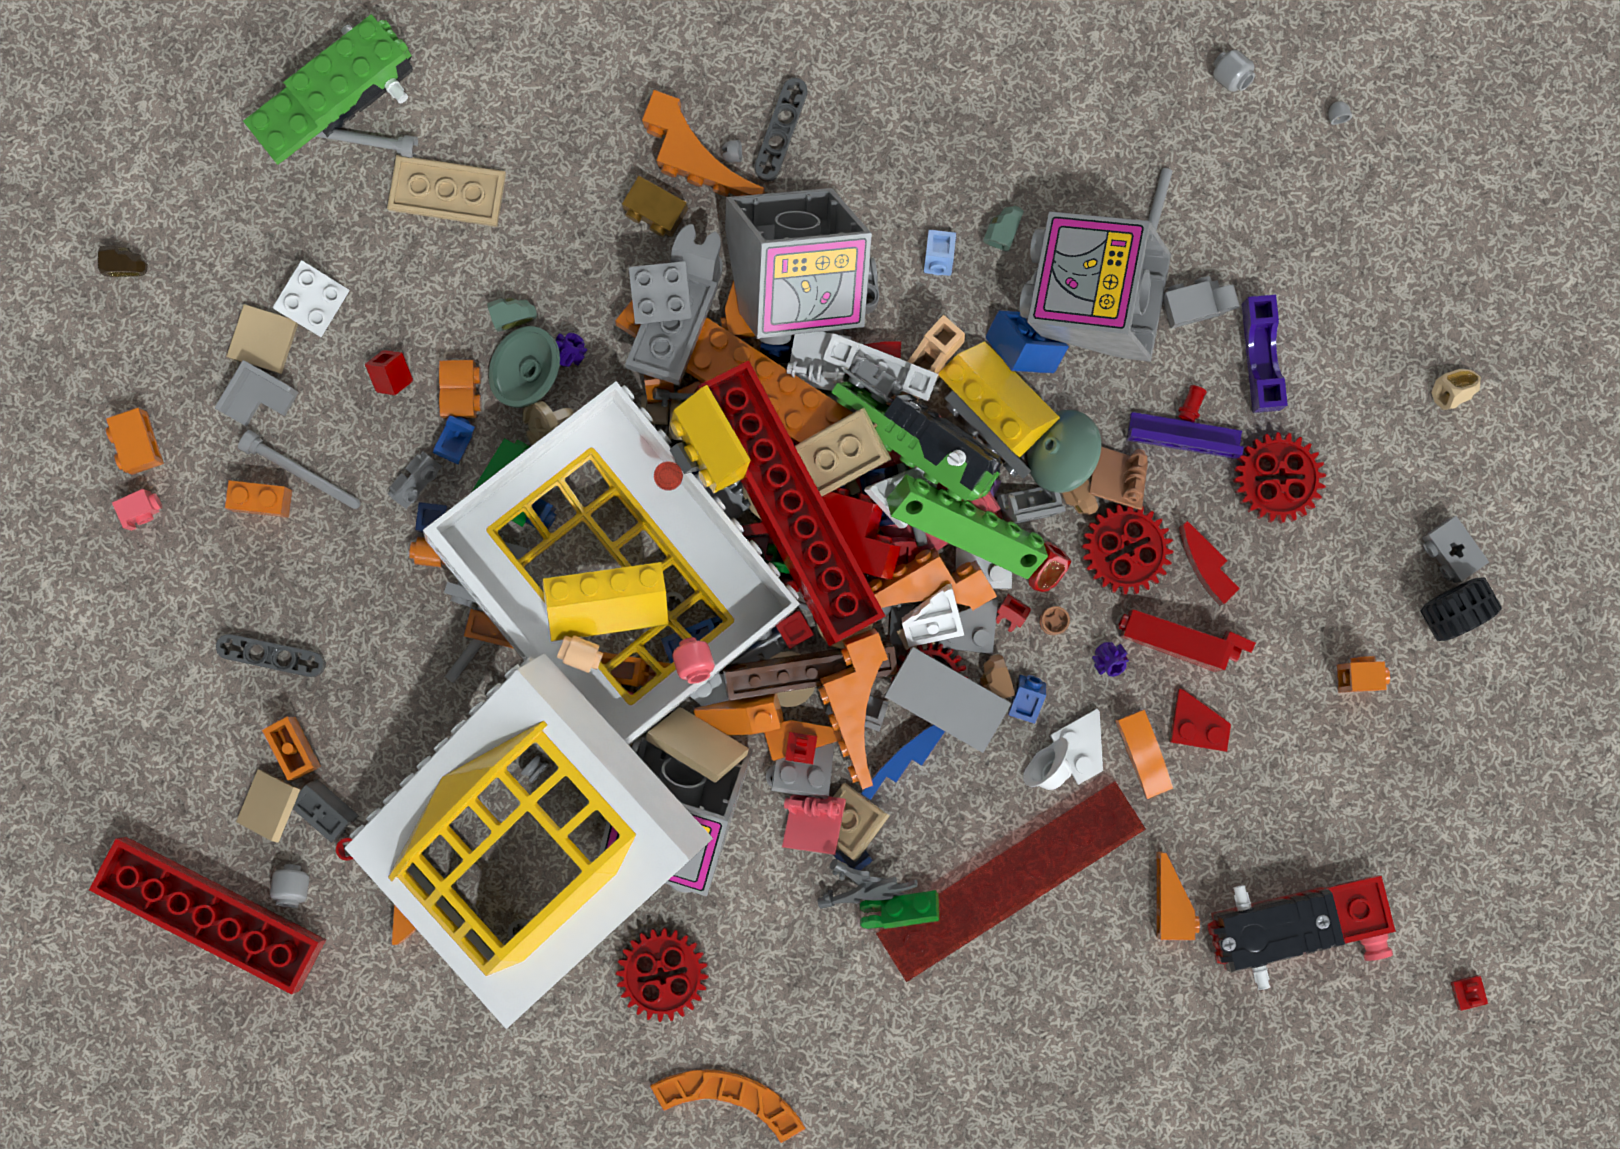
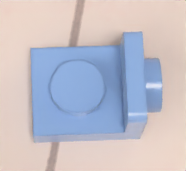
[924,230,956,276]

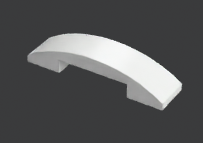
[823,333,939,401]

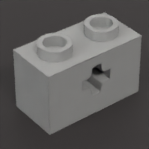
[1421,516,1489,583]

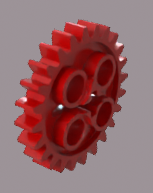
[1233,432,1326,524]
[1081,504,1174,595]
[616,927,709,1022]

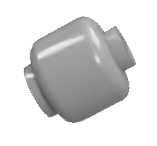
[1213,50,1255,92]
[270,864,310,908]

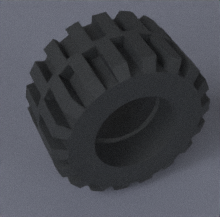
[1420,577,1502,641]

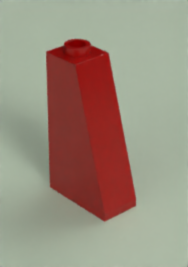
[1118,609,1235,672]

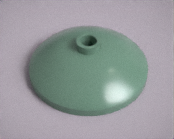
[489,326,560,408]
[1027,410,1101,493]

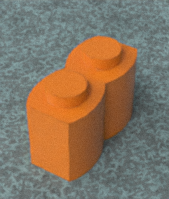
[439,360,482,419]

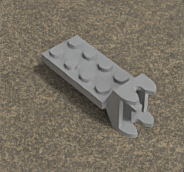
[625,224,723,385]

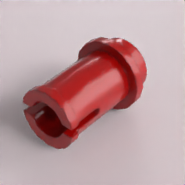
[1178,385,1207,422]

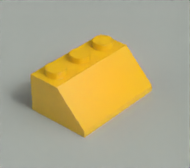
[670,385,751,494]

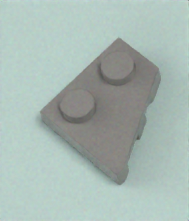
[936,600,998,654]
[771,744,834,799]

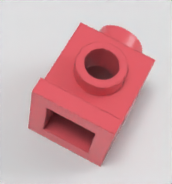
[112,489,162,531]

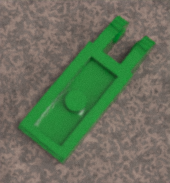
[860,890,939,929]

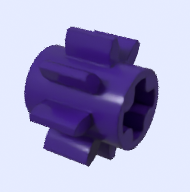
[555,333,587,367]
[1092,642,1129,677]

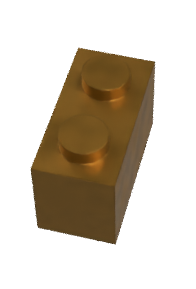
[622,176,688,237]

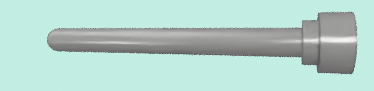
[315,129,418,158]
[238,430,361,509]

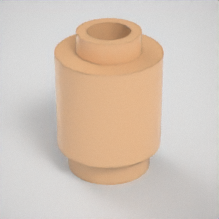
[557,635,603,673]

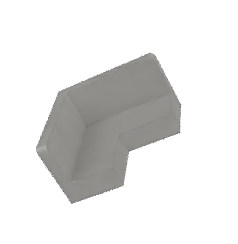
[215,360,299,427]

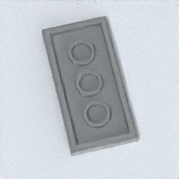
[884,647,1012,753]

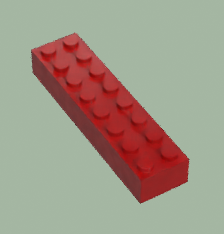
[89,837,327,995]

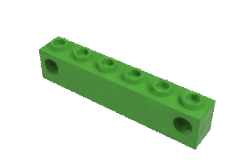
[887,474,1048,579]

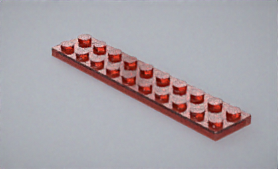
[876,781,1146,982]

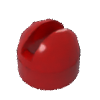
[335,838,353,861]

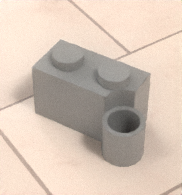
[1163,276,1240,329]

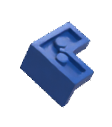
[986,310,1069,373]

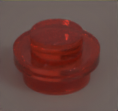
[653,461,683,491]

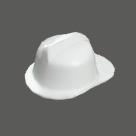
[1024,738,1072,790]

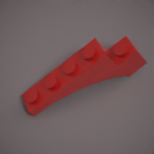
[822,487,901,579]

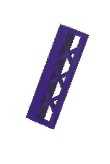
[1126,412,1244,459]

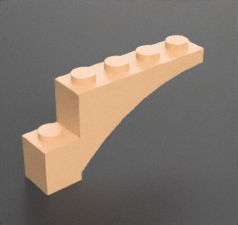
[874,315,965,427]

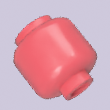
[672,637,715,684]

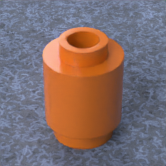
[409,537,445,567]

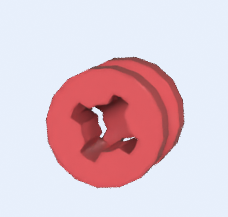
[1360,934,1393,961]

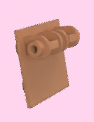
[1089,447,1148,510]

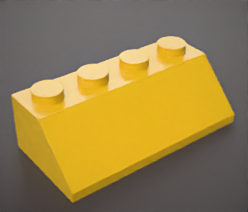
[938,341,1060,458]
[543,562,668,642]

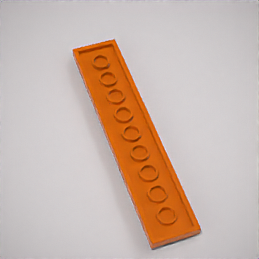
[615,301,876,445]

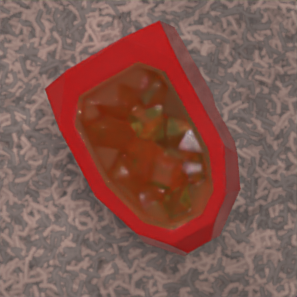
[1028,541,1071,592]

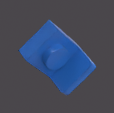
[1008,675,1046,724]

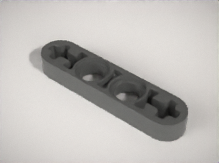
[755,78,807,182]
[216,634,326,677]

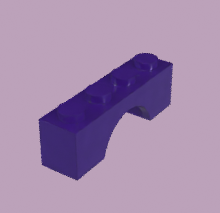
[1241,295,1288,413]

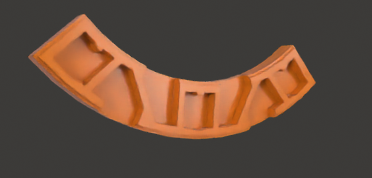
[650,1069,806,1143]

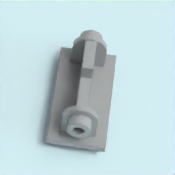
[843,356,903,405]
[387,451,442,509]
[731,626,787,665]

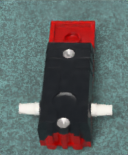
[1207,875,1396,990]

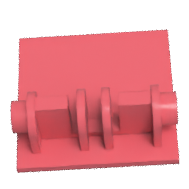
[782,794,846,855]

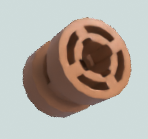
[1039,606,1070,635]

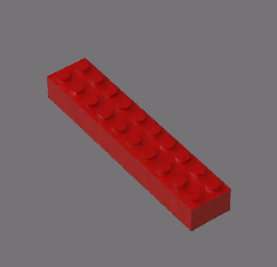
[694,360,885,646]

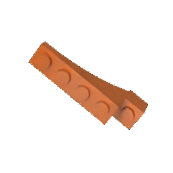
[642,90,765,196]
[868,547,997,611]
[818,628,888,790]

